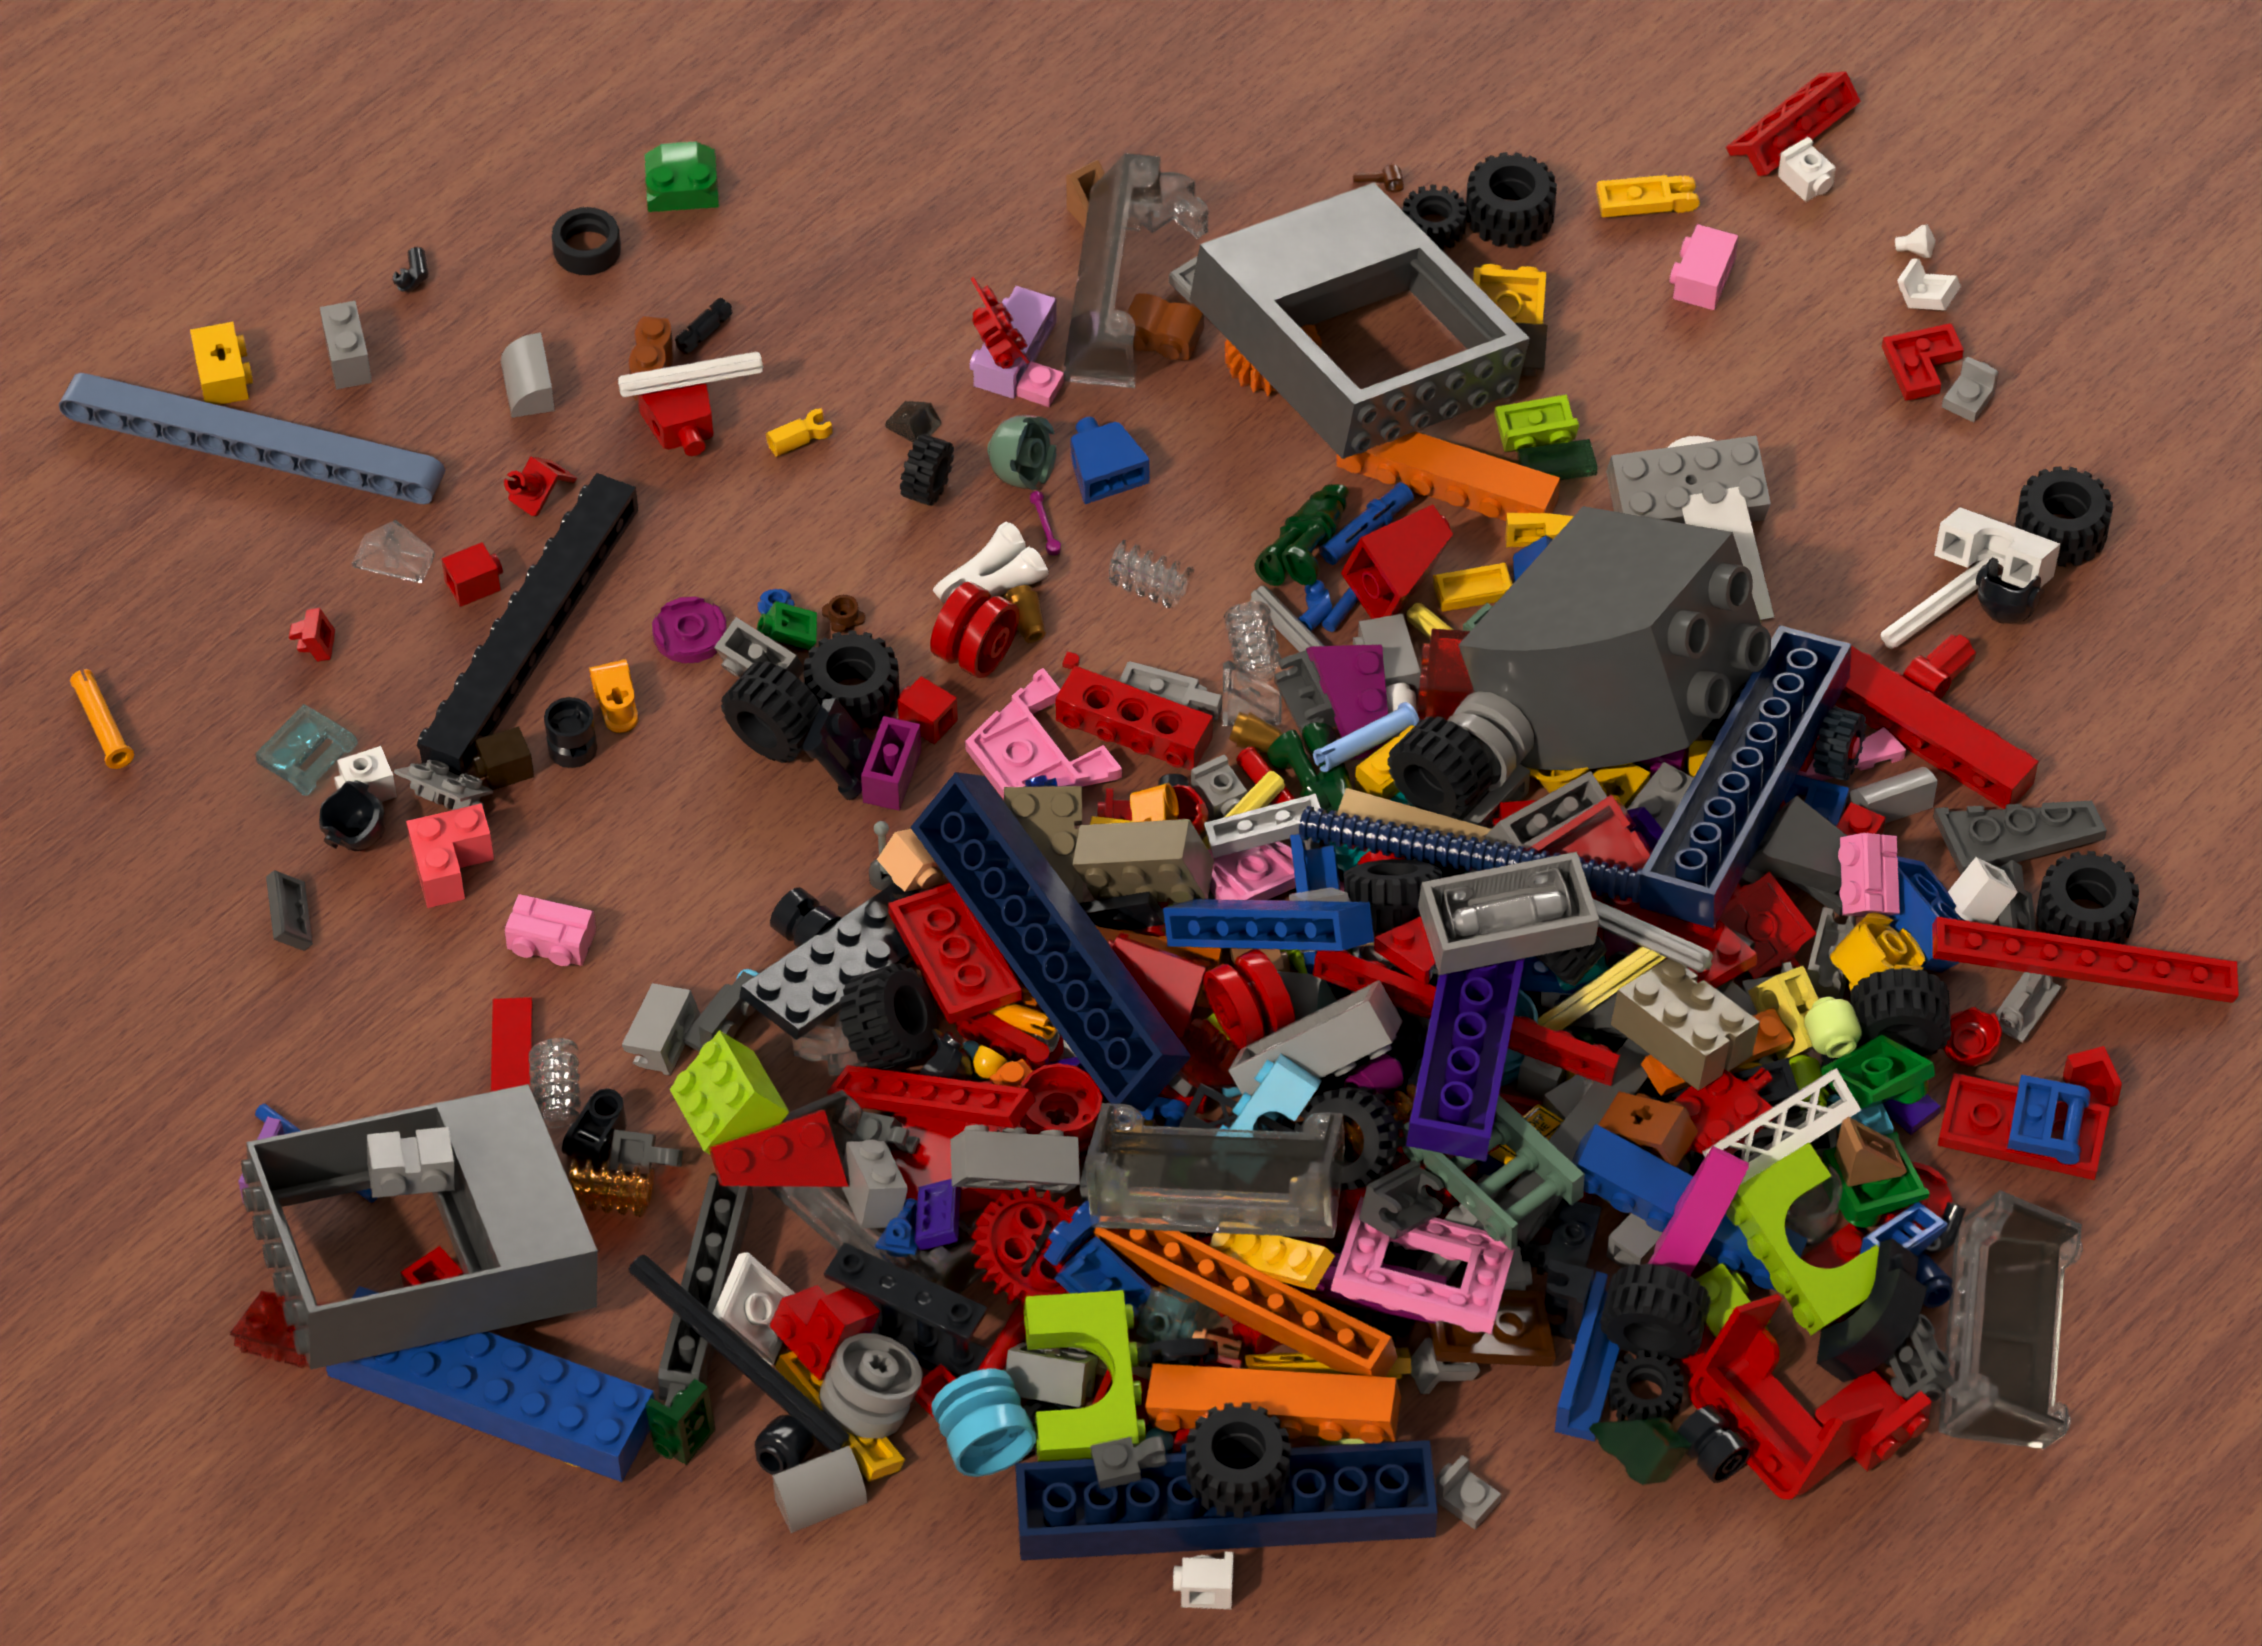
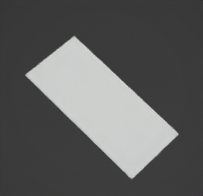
[1682,487,1774,620]

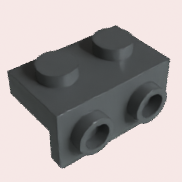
[683,971,756,1052]

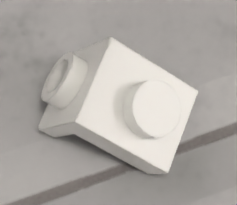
[1898,259,1961,310]

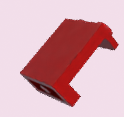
[1108,932,1211,1042]

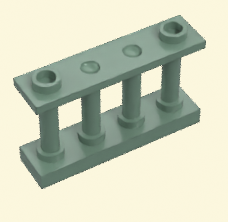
[1402,1095,1584,1250]

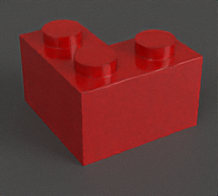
[769,1285,881,1381]

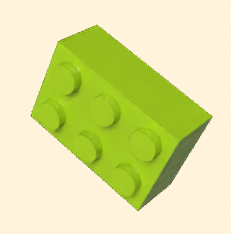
[669,1030,790,1155]

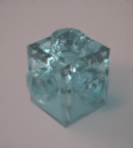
[1136,1284,1200,1344]

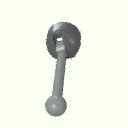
[869,821,894,890]

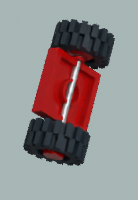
[1702,682,1867,781]

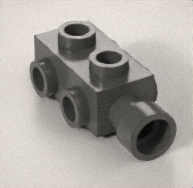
[1884,1314,1955,1402]

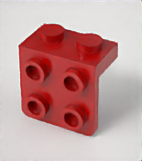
[1814,1370,1932,1472]

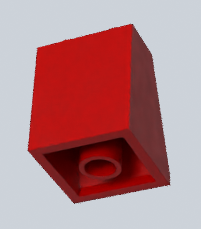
[1341,504,1453,619]

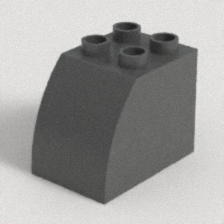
[1459,506,1771,770]

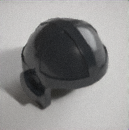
[1976,557,2044,624]
[319,780,386,851]
[901,1029,974,1081]

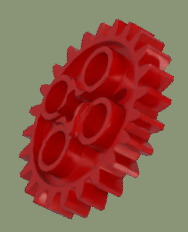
[971,1187,1095,1311]

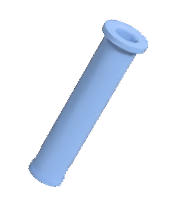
[1313,702,1419,772]

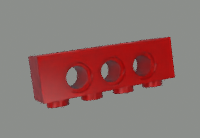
[1055,666,1213,771]

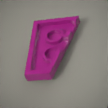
[1306,644,1390,761]

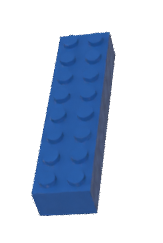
[326,1286,655,1482]

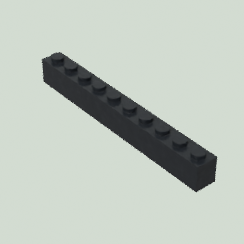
[417,473,638,776]

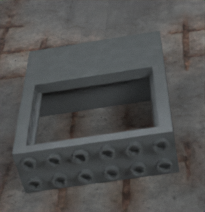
[1190,183,1530,459]
[241,1084,598,1370]

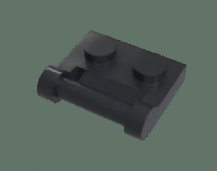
[803,698,873,800]

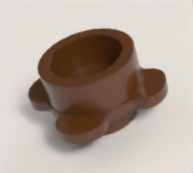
[822,595,865,633]

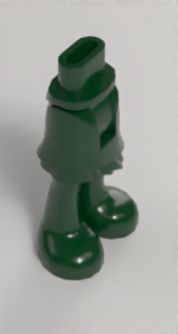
[1254,484,1349,586]
[1267,722,1352,814]

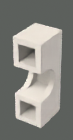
[1934,507,2060,588]

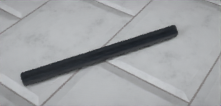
[629,1254,850,1452]

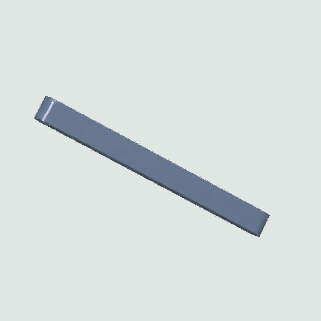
[59,373,445,504]

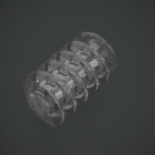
[1109,540,1194,609]
[1224,601,1282,685]
[529,1038,581,1128]

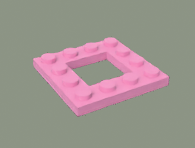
[1331,1197,1515,1334]

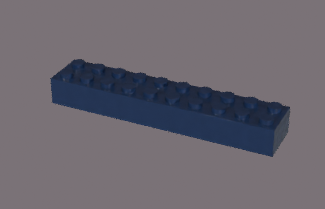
[1640,625,1851,929]
[910,772,1192,1112]
[1015,1440,1437,1561]

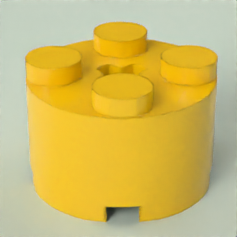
[1830,913,1925,990]

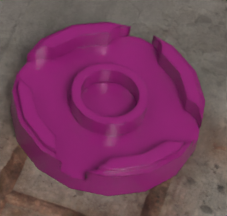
[652,596,727,663]

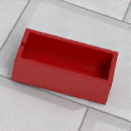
[1526,794,1653,900]

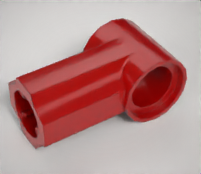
[1903,634,1976,700]

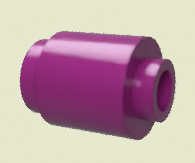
[1344,1053,1403,1096]

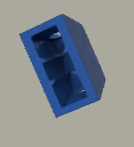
[1070,417,1149,504]

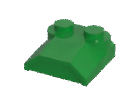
[644,141,719,212]
[1821,1035,1935,1109]
[1822,1132,1930,1228]

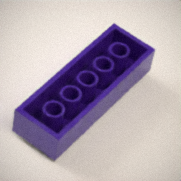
[1406,925,1525,1161]

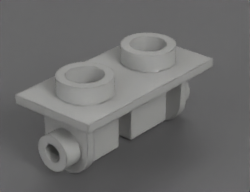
[1995,972,2061,1043]

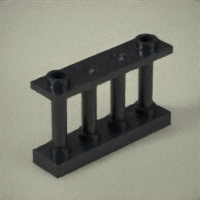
[824,1242,989,1379]

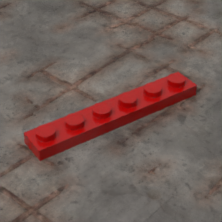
[826,1065,1035,1129]

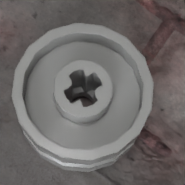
[1447,691,1534,791]
[819,1333,922,1438]

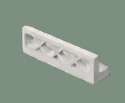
[1702,1069,1861,1185]

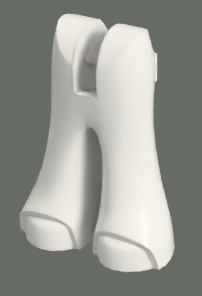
[933,521,1048,603]

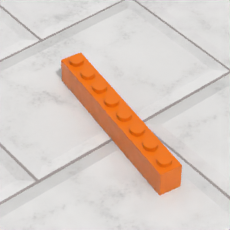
[1093,1199,1398,1377]

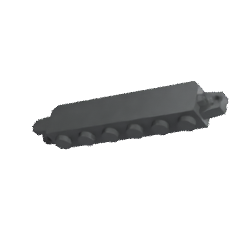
[658,1173,753,1408]

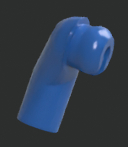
[1298,580,1333,631]

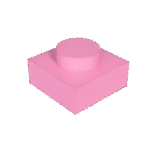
[1016,361,1064,407]

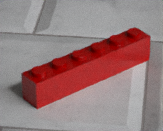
[1835,646,2038,809]

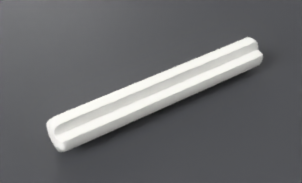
[618,352,763,397]
[1880,558,1998,649]

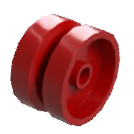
[930,582,1019,678]
[1204,949,1295,1050]

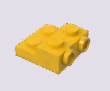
[1473,264,1546,324]

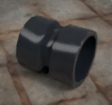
[544,697,597,768]
[770,887,841,947]
[1674,1405,1753,1483]

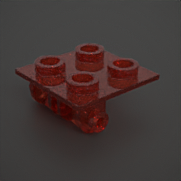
[1178,1018,1240,1089]
[230,1291,321,1368]

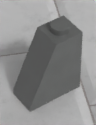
[1747,796,1847,893]

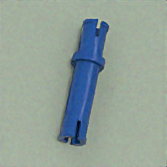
[1319,482,1414,565]

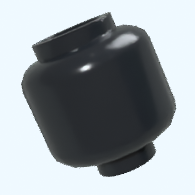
[754,1415,816,1475]

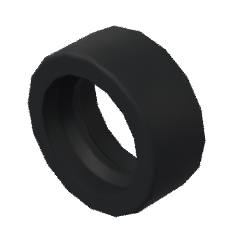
[552,207,621,275]

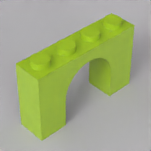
[1726,1142,1879,1336]
[1024,1290,1146,1462]

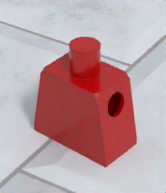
[637,383,714,456]

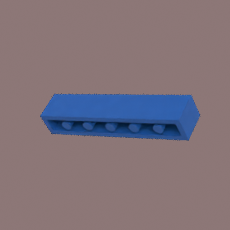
[1163,899,1374,951]
[1572,1124,1808,1291]

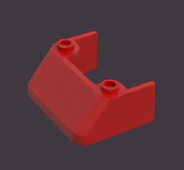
[1688,1294,1884,1500]

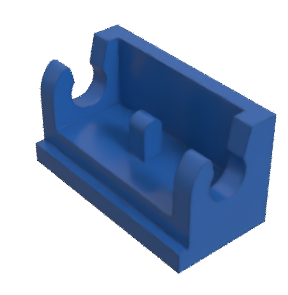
[1054,1236,1155,1316]

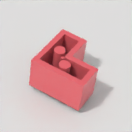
[406,803,494,908]

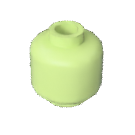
[1804,997,1862,1058]

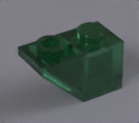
[1589,1417,1691,1485]

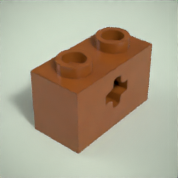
[1598,1091,1698,1167]

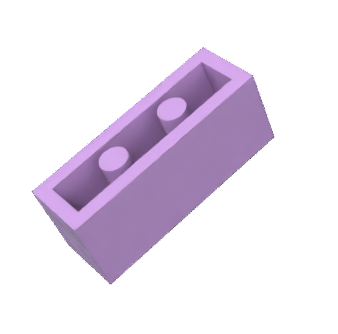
[970,286,1056,399]

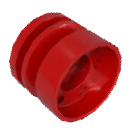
[1016,1063,1103,1165]

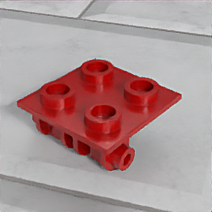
[970,277,1030,369]

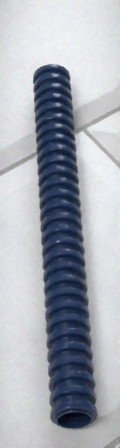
[1299,806,1642,903]

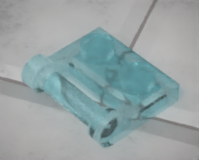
[255,704,358,796]

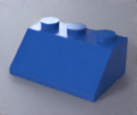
[1887,856,1966,972]

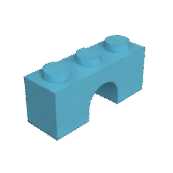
[1210,1054,1321,1186]

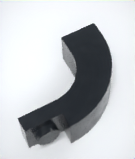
[1816,1238,1927,1383]

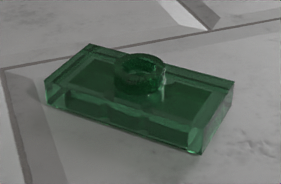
[1517,439,1598,480]

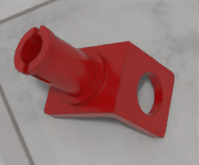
[504,456,577,517]

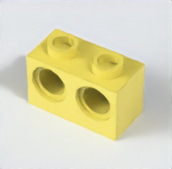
[1748,966,1818,1060]

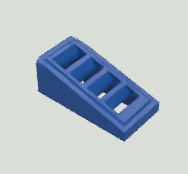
[1860,1202,1948,1256]

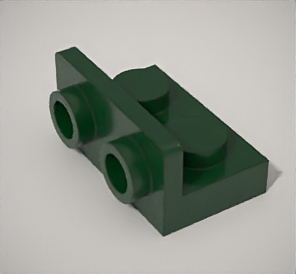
[645,1379,716,1465]

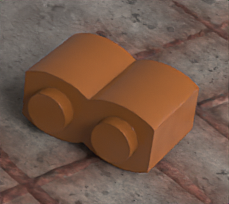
[1120,293,1204,360]
[629,316,674,400]

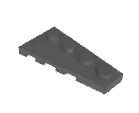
[1933,801,2107,875]

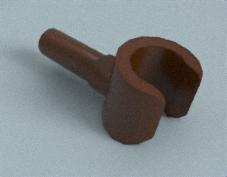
[1353,164,1404,193]

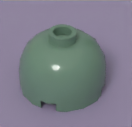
[987,415,1056,490]

